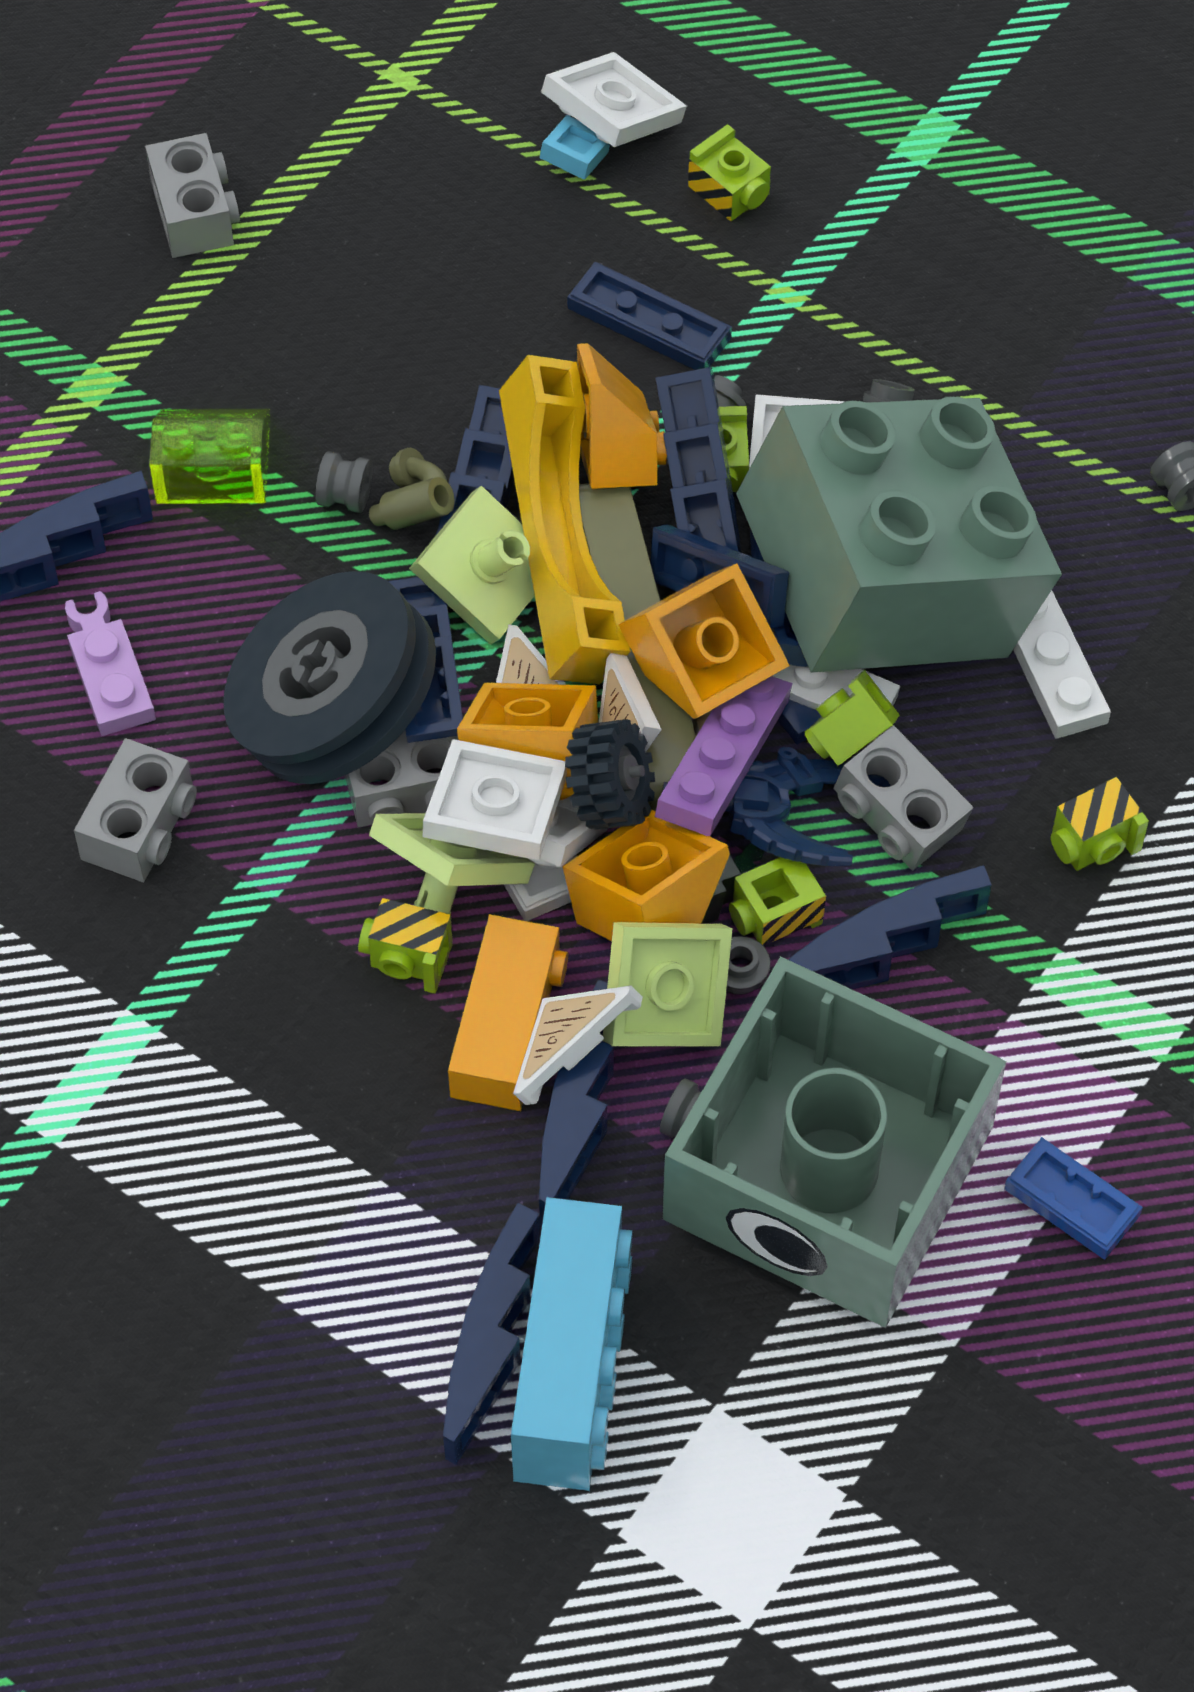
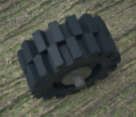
[565,719,655,830]

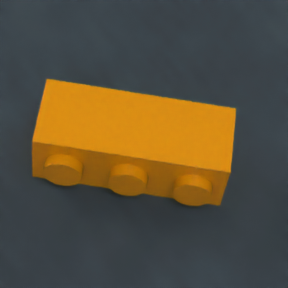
[448,914,568,1111]

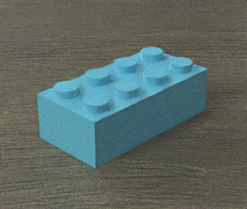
[511,1197,633,1491]

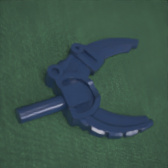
[661,747,891,866]

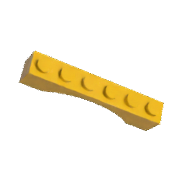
[499,355,631,684]

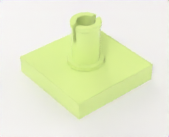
[409,486,535,645]
[369,813,535,914]
[602,922,733,1046]

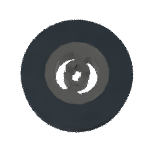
[223,571,436,784]

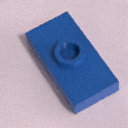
[1004,1137,1143,1260]

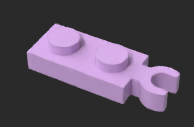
[65,591,156,737]

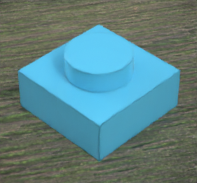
[539,115,610,180]

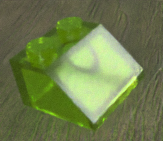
[149,409,270,504]

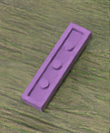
[655,676,793,836]

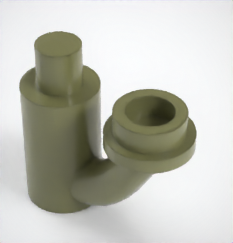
[369,448,455,530]

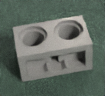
[145,133,240,258]
[833,725,974,871]
[345,730,458,827]
[74,738,197,883]

